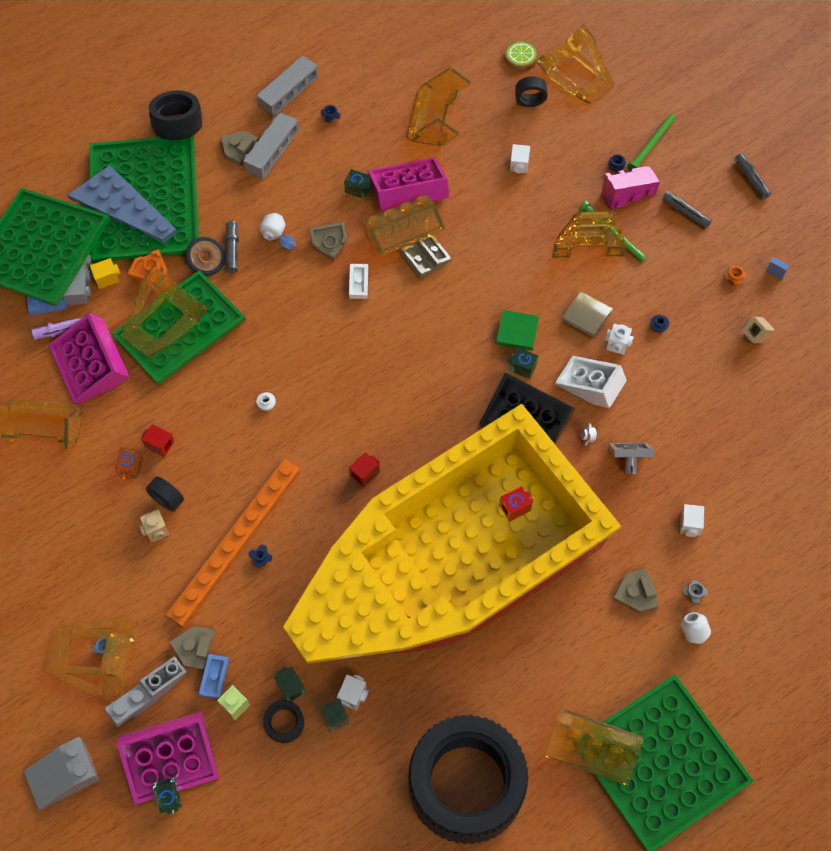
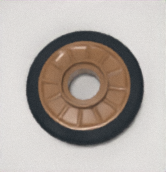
[186,237,225,276]

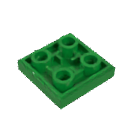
[496,310,539,351]

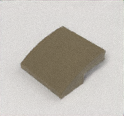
[400,233,452,278]
[562,292,613,337]

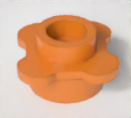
[724,266,746,285]

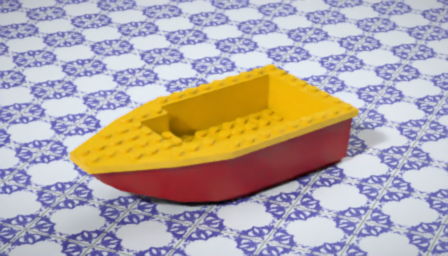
[283,404,621,664]

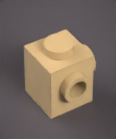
[742,317,775,343]
[139,509,170,543]

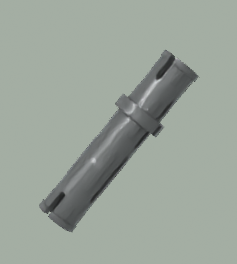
[734,153,772,200]
[662,191,712,229]
[225,221,239,273]

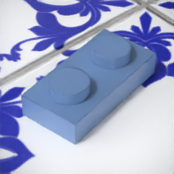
[27,297,67,316]
[199,654,230,699]

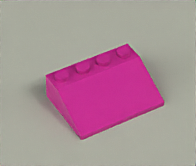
[368,157,449,212]
[49,313,129,405]
[117,711,219,805]

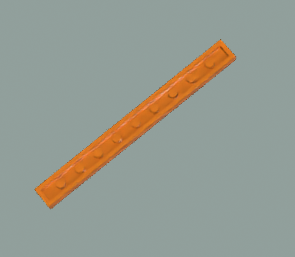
[166,459,301,628]

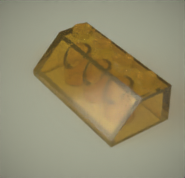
[363,194,445,256]
[545,708,643,785]

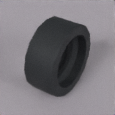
[515,76,548,107]
[145,476,184,512]
[263,700,304,744]

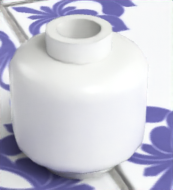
[259,213,286,240]
[681,612,711,644]

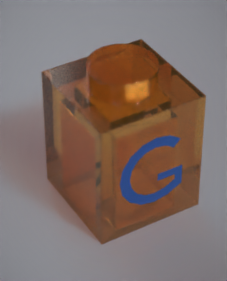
[115,447,143,480]

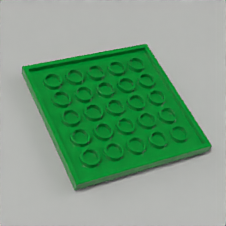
[0,188,111,307]
[572,674,754,851]

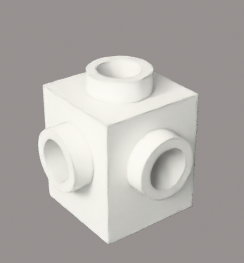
[605,324,633,355]

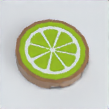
[505,41,538,70]

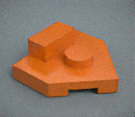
[127,249,169,289]

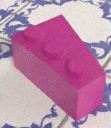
[601,166,660,210]

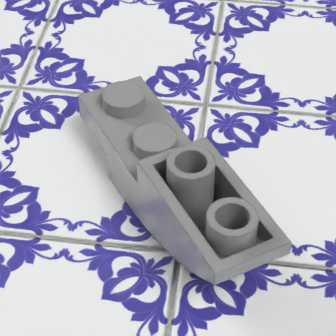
[104,657,187,727]

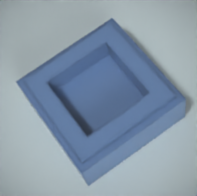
[766,257,789,280]

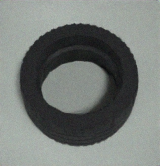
[149,90,202,141]

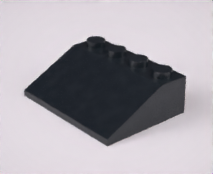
[479,373,576,444]

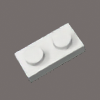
[349,264,368,299]

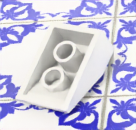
[555,356,627,408]

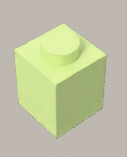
[217,685,250,721]

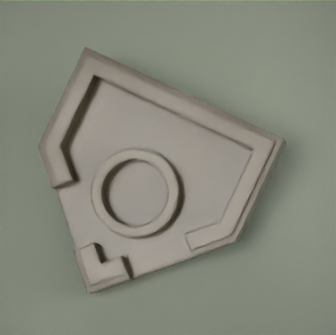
[221,131,259,166]
[309,222,348,260]
[613,569,659,613]
[170,626,215,671]

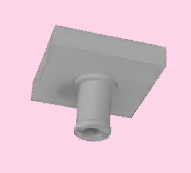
[609,443,654,474]

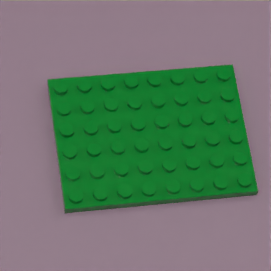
[90,135,199,263]

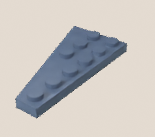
[68,165,177,243]

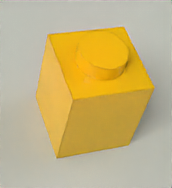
[90,258,121,289]

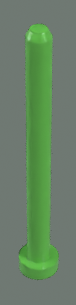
[627,114,675,172]
[579,201,646,261]

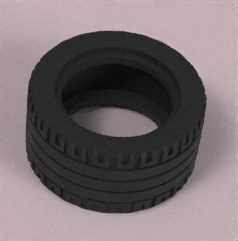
[408,715,528,844]

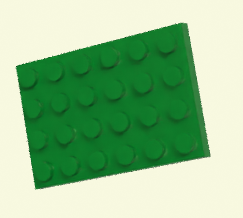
[112,270,246,386]

